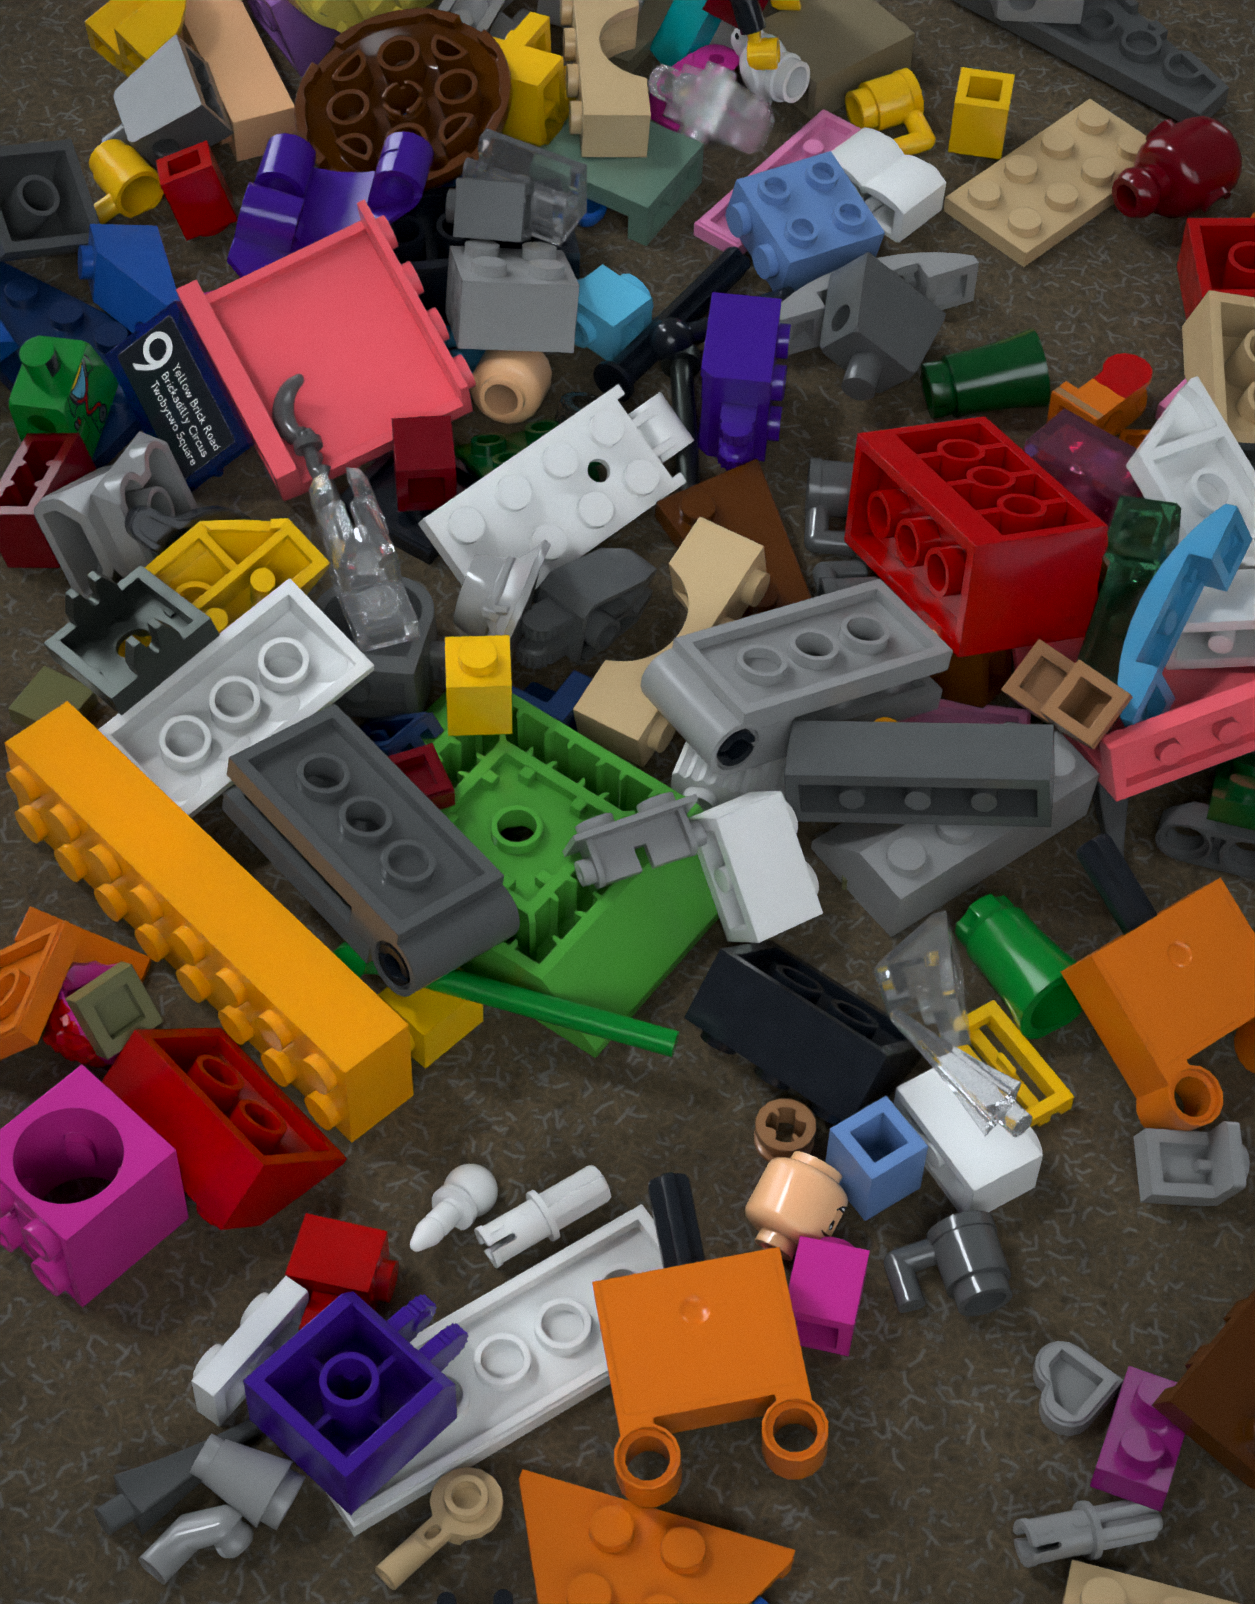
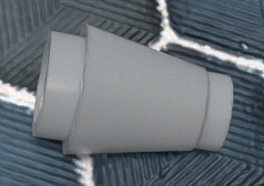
[189,1433,306,1531]

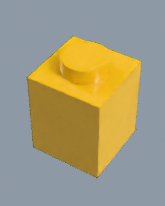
[948,67,1015,160]
[445,635,512,736]
[378,967,483,1069]

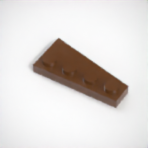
[654,458,811,619]
[1152,1289,1255,1490]

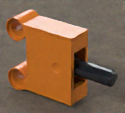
[1061,833,1255,1131]
[592,1172,828,1507]

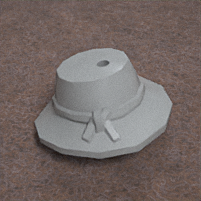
[453,539,551,661]

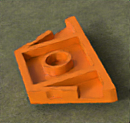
[519,1469,795,1604]

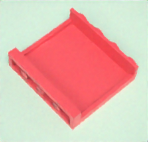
[175,199,476,501]
[1012,592,1255,802]

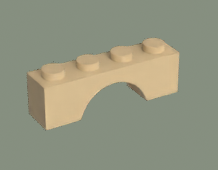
[560,0,651,157]
[573,517,770,767]

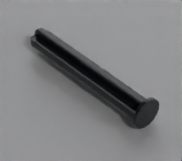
[593,247,750,402]

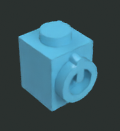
[574,264,654,361]

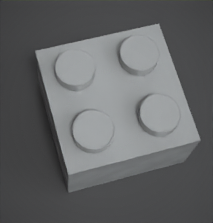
[445,239,579,353]

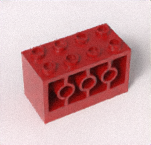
[844,416,1108,658]

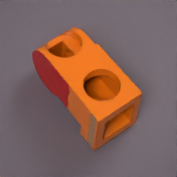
[1046,353,1153,455]

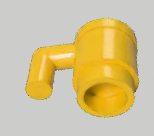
[845,68,936,155]
[89,139,164,224]

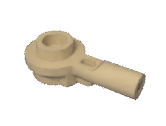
[375,1467,504,1590]

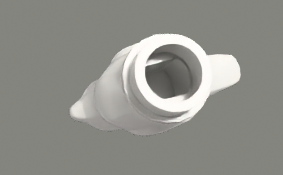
[731,28,810,118]

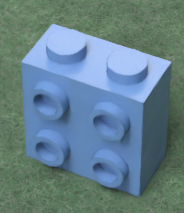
[725,151,885,291]

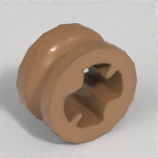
[754,1098,816,1162]

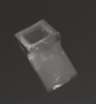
[874,910,971,1049]

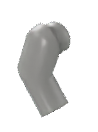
[138,1504,254,1585]

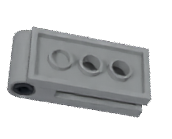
[641,578,953,775]

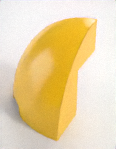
[85,0,187,77]

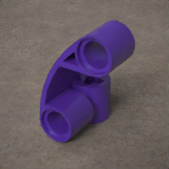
[227,131,434,278]

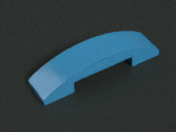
[1118,504,1253,727]

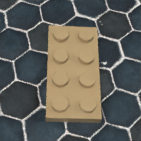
[943,99,1147,267]

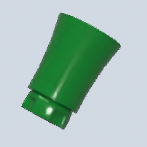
[955,894,1083,1039]

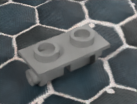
[562,792,707,889]

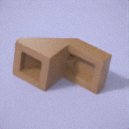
[1001,639,1133,750]

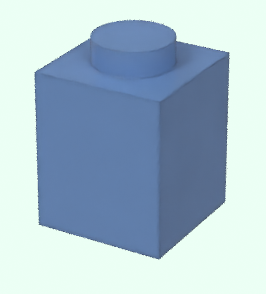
[825,1096,928,1221]

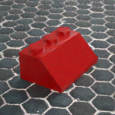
[102,1027,347,1230]

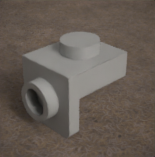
[1133,1121,1250,1206]

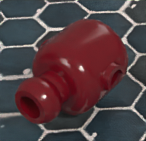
[1112,116,1242,219]

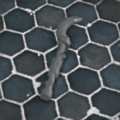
[272,374,365,571]

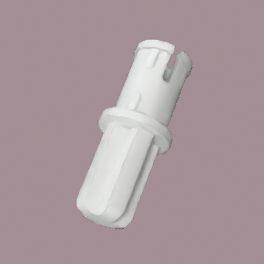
[474,1165,611,1269]

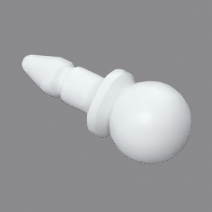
[410,1164,498,1252]

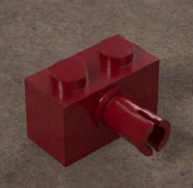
[0,433,96,568]

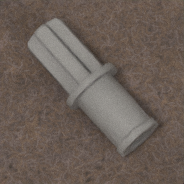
[1013,1500,1163,1568]

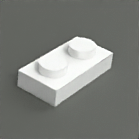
[192,1276,309,1427]

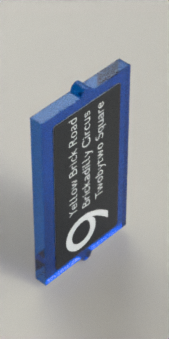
[105,300,254,492]

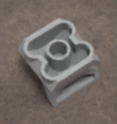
[34,431,198,599]

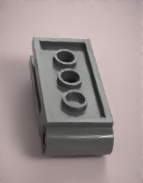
[222,704,520,997]

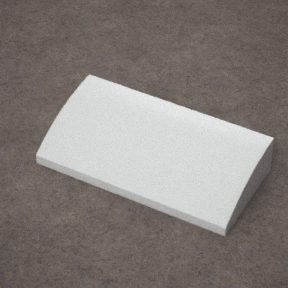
[98,578,374,818]

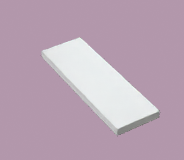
[326,1204,663,1537]

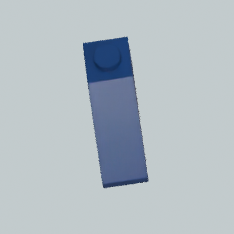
[78,224,183,338]

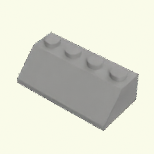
[811,721,1100,937]

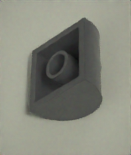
[0,139,100,262]

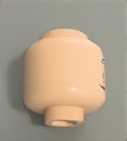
[470,350,552,424]
[745,1151,848,1261]

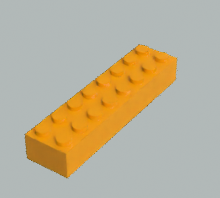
[4,701,414,1143]

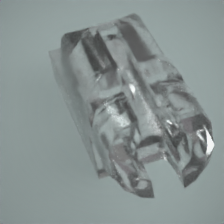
[308,467,420,652]

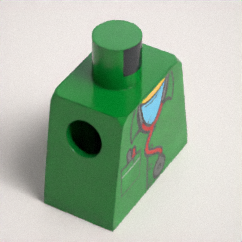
[9,335,119,459]

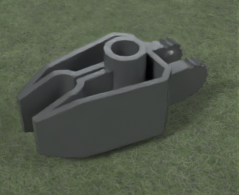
[515,548,657,670]

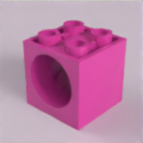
[0,1065,189,1307]

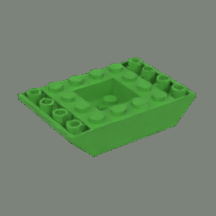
[422,691,719,1058]

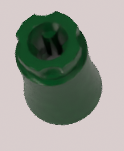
[920,328,1050,419]

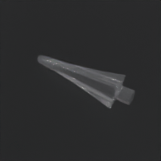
[890,1009,1032,1137]

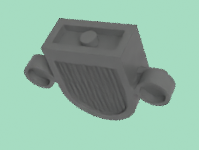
[315,574,446,718]

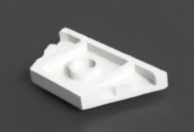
[1126,376,1255,570]

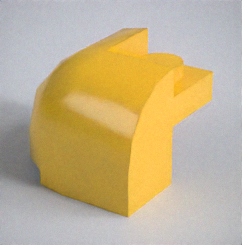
[493,11,576,151]

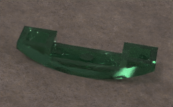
[1043,495,1181,734]

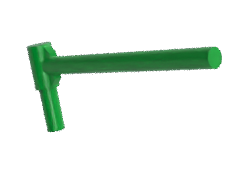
[333,941,679,1058]

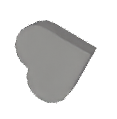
[1033,1341,1123,1436]

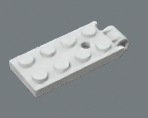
[418,384,694,589]

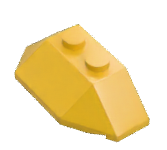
[118,518,330,658]

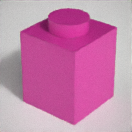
[788,1236,870,1356]

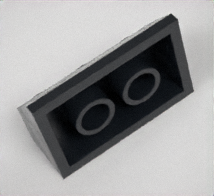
[684,940,933,1125]

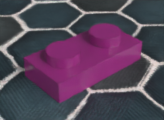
[1090,1366,1185,1512]

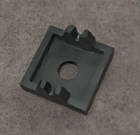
[44,565,220,716]

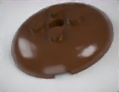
[294,8,513,191]

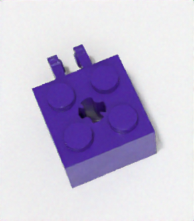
[697,292,791,471]
[243,1291,469,1516]

